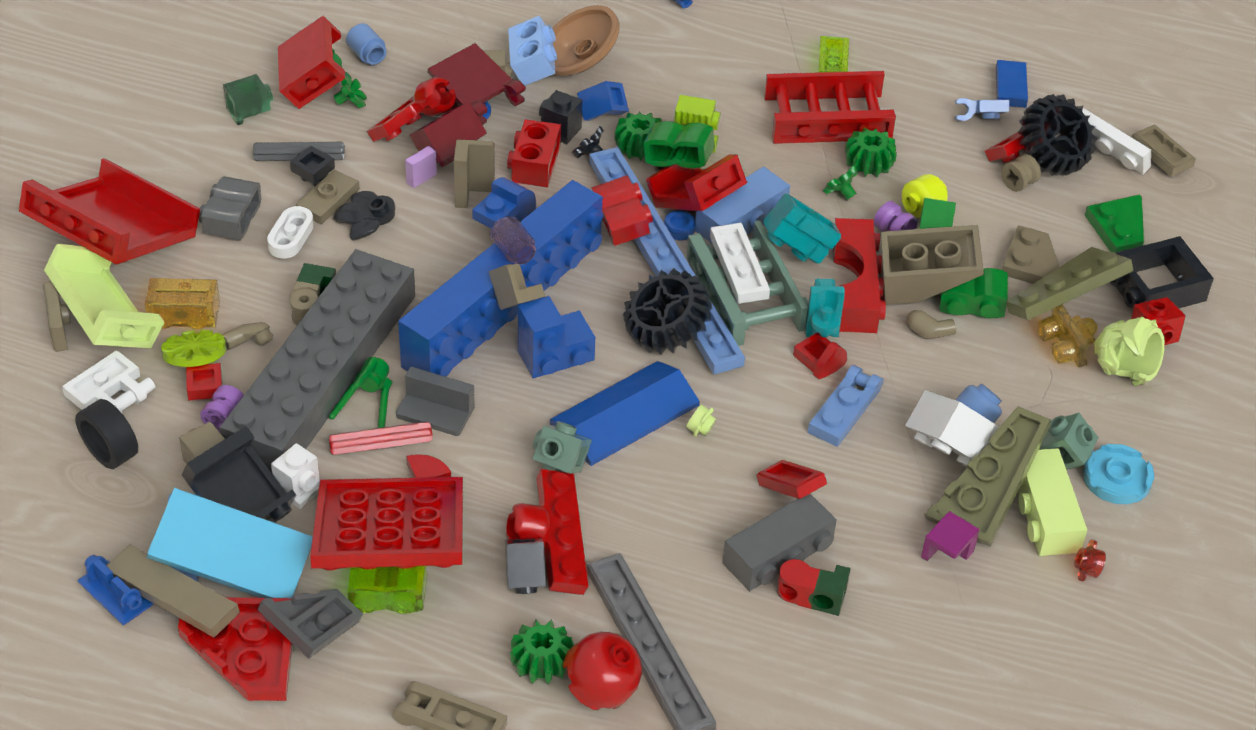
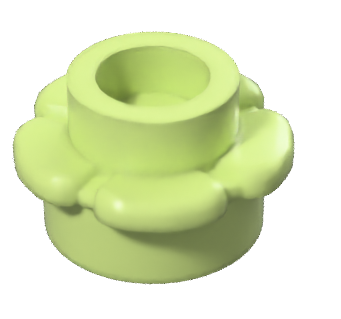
[686,404,716,437]

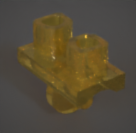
[1038,304,1098,368]

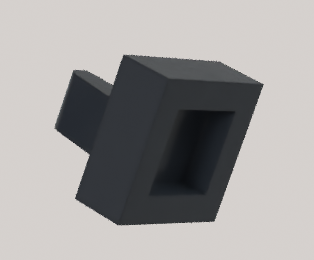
[290,146,335,187]

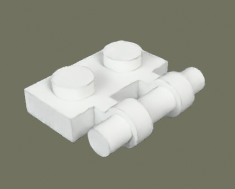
[62,350,155,413]

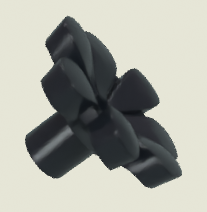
[572,126,604,158]

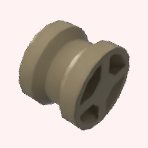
[1001,154,1041,192]

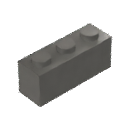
[722,494,837,592]

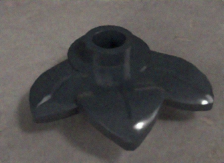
[333,191,396,240]

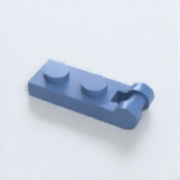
[808,364,884,447]

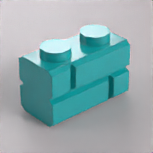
[763,193,841,264]

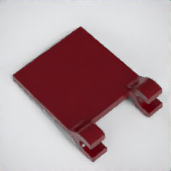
[427,43,526,125]

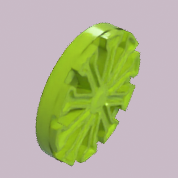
[161,330,226,367]

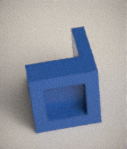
[577,81,629,121]

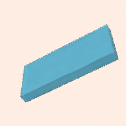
[147,488,313,598]

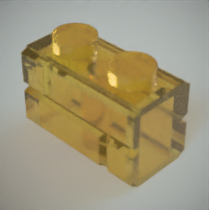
[145,278,220,329]

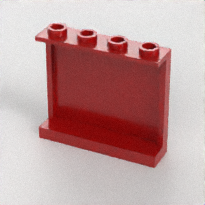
[19,158,200,265]

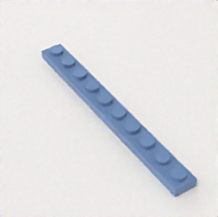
[589,147,745,375]

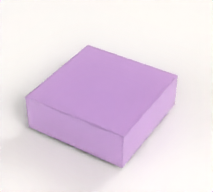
[405,146,437,189]

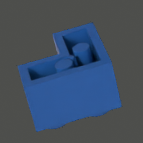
[518,296,596,378]

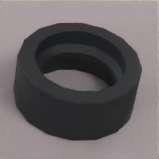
[75,399,138,469]

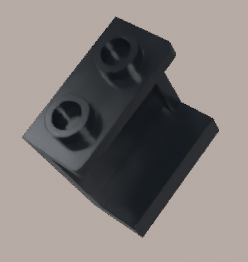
[182,426,297,522]

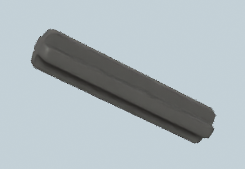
[253,141,345,161]

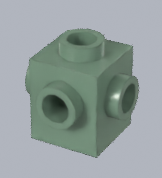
[1039,412,1099,470]
[532,421,592,474]

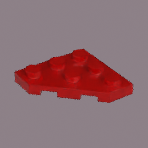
[178,597,293,701]

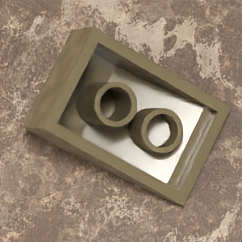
[881,225,984,305]

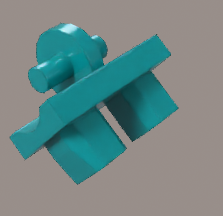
[805,278,845,337]

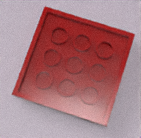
[310,477,463,570]

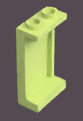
[44,244,164,348]

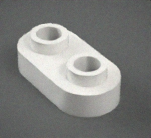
[267,206,314,259]

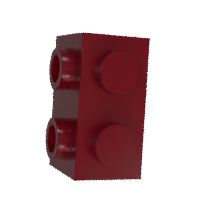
[410,101,487,167]

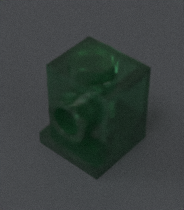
[223,74,273,125]

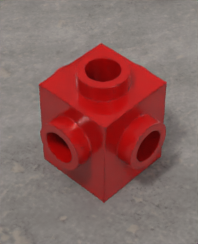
[1131,297,1186,345]

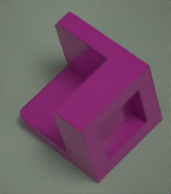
[921,511,980,561]

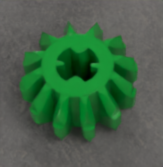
[614,111,662,161]
[845,128,897,177]
[510,619,574,685]

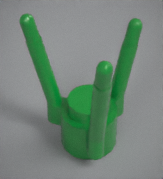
[329,357,393,428]

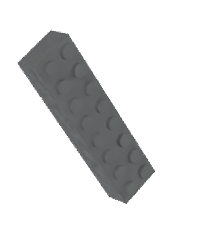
[220,249,415,473]

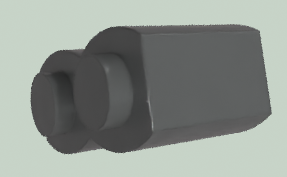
[199,176,262,240]

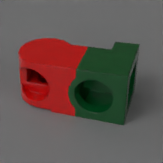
[777,559,851,616]

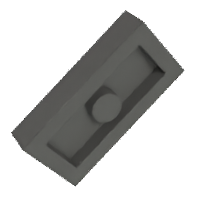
[396,366,475,436]

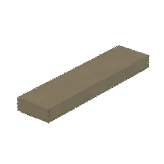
[106,544,240,637]

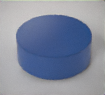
[664,211,696,241]

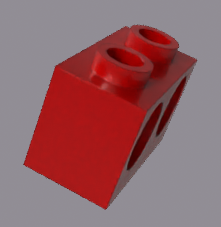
[507,119,561,188]

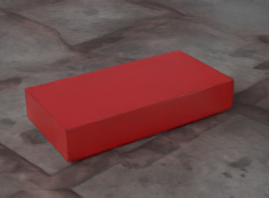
[756,460,827,499]

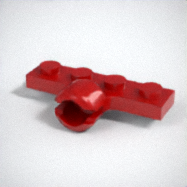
[367,77,456,142]
[506,469,589,595]

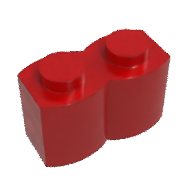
[591,175,653,246]

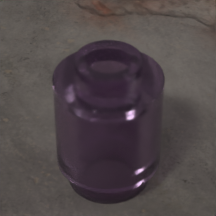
[490,216,536,265]

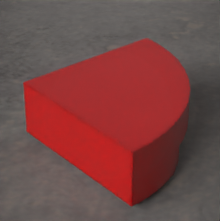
[406,454,451,478]

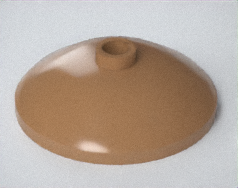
[552,5,620,76]

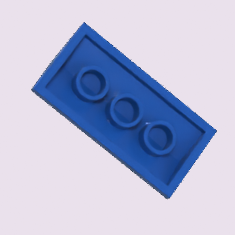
[550,361,700,466]

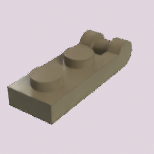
[392,681,507,730]

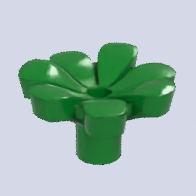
[334,72,367,108]
[822,165,857,200]

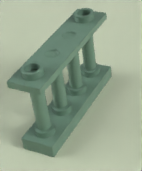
[686,221,809,346]

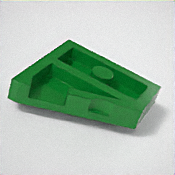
[1085,194,1144,253]

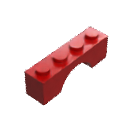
[833,218,886,333]

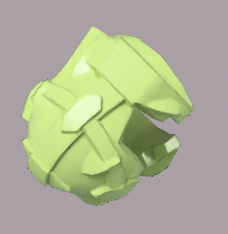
[1094,317,1165,387]

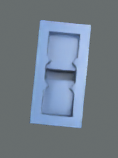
[508,16,557,86]

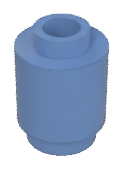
[346,23,387,65]

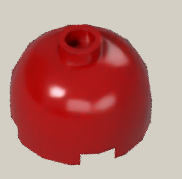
[563,631,642,711]

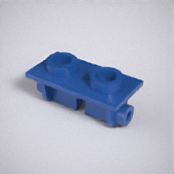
[78,555,154,626]

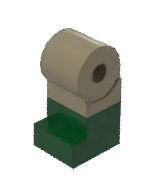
[289,263,336,325]

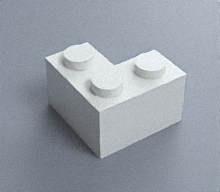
[905,390,999,467]

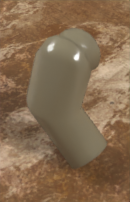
[907,310,956,339]
[222,322,273,350]

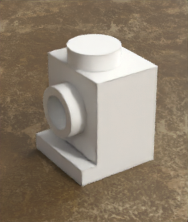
[271,443,320,509]

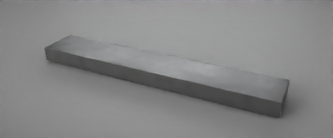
[587,553,716,730]

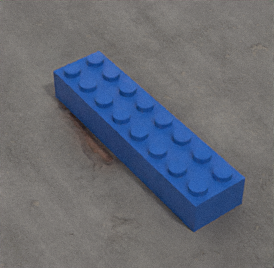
[398,180,603,377]

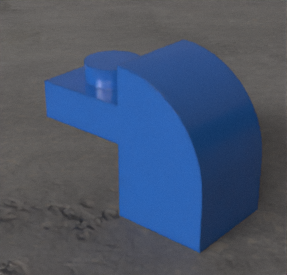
[472,177,536,232]

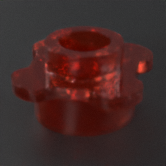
[1074,539,1106,582]

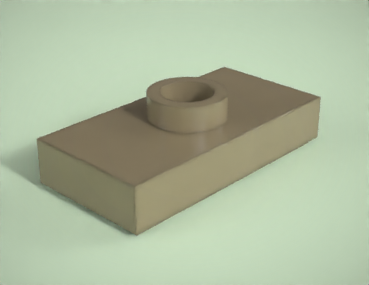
[1131,124,1196,177]
[296,169,360,225]
[43,281,71,352]

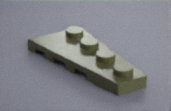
[1006,247,1133,320]
[924,406,1051,547]

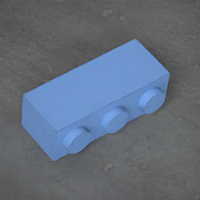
[695,166,790,244]

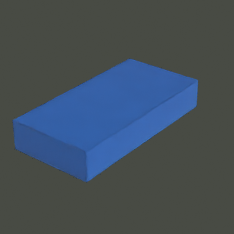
[996,60,1028,108]

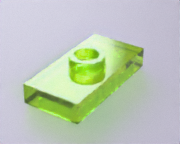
[818,36,849,72]

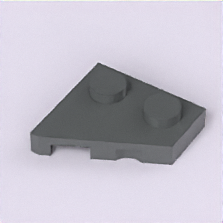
[258,589,363,659]

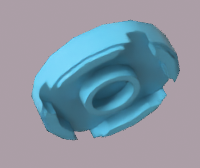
[1083,444,1155,504]

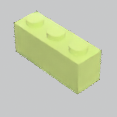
[1018,448,1088,556]

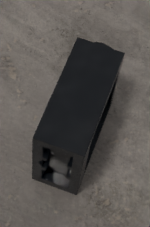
[1110,236,1214,310]

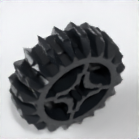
[1017,94,1098,176]
[623,268,713,355]

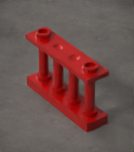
[764,71,896,144]

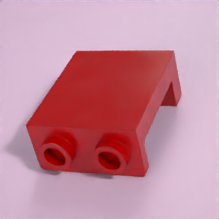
[278,16,345,109]
[646,154,747,211]

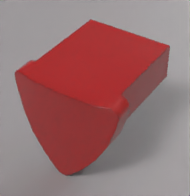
[793,332,847,379]

